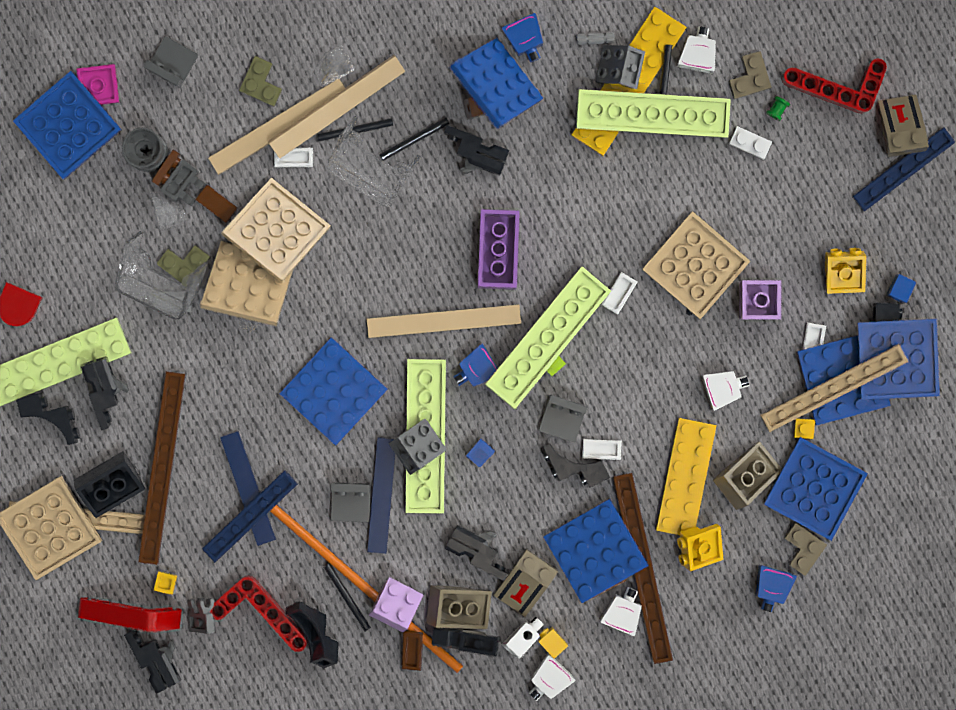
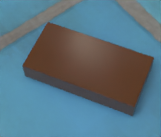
[196,185,238,223]
[402,631,423,671]

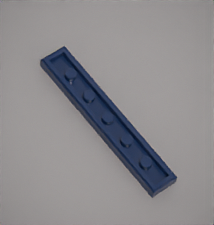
[852,127,955,212]
[220,431,276,546]
[367,437,396,554]
[202,470,298,563]

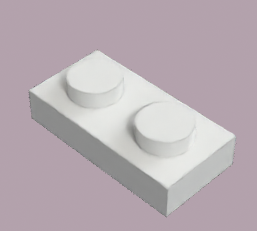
[729,126,772,160]

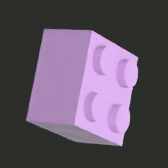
[739,280,781,320]
[369,577,423,632]

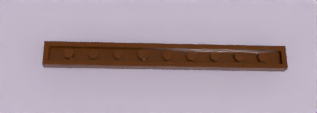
[138,371,186,565]
[613,472,673,664]

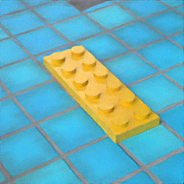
[656,418,717,535]

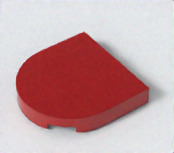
[0,282,43,326]

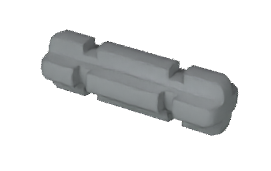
[577,32,615,45]

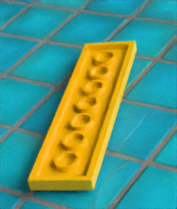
[571,7,687,156]

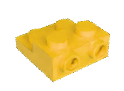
[825,248,866,294]
[677,523,723,572]

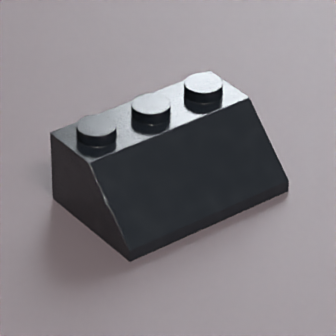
[74,451,145,519]

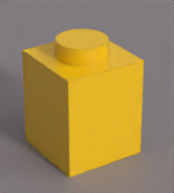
[538,627,568,659]

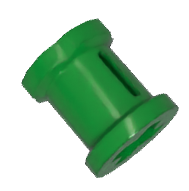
[766,96,790,121]

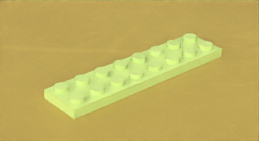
[576,89,731,138]
[485,267,611,409]
[0,318,132,407]
[406,359,446,513]

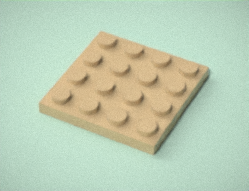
[222,178,331,283]
[642,211,750,319]
[201,241,293,326]
[0,475,102,580]

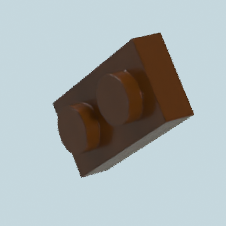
[152,150,181,186]

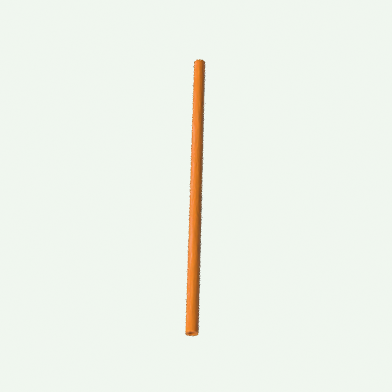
[270,505,463,673]

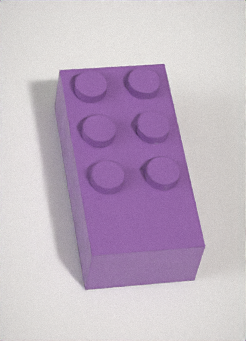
[478,209,519,290]

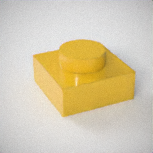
[794,419,815,439]
[154,571,178,595]

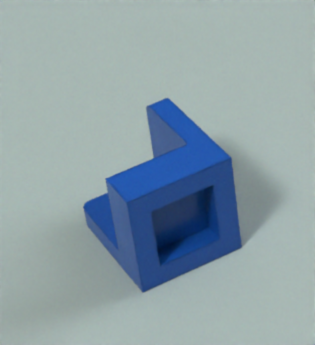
[886,274,916,304]
[466,438,495,467]

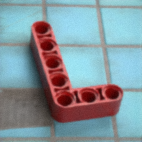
[781,58,887,114]
[210,575,308,652]
[78,597,182,632]

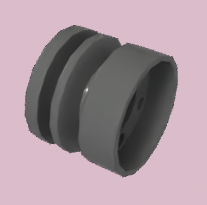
[122,128,169,172]

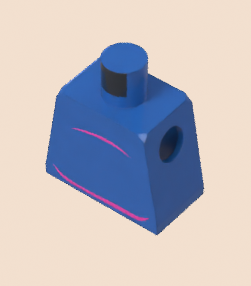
[502,13,543,63]
[453,344,498,387]
[756,564,797,612]

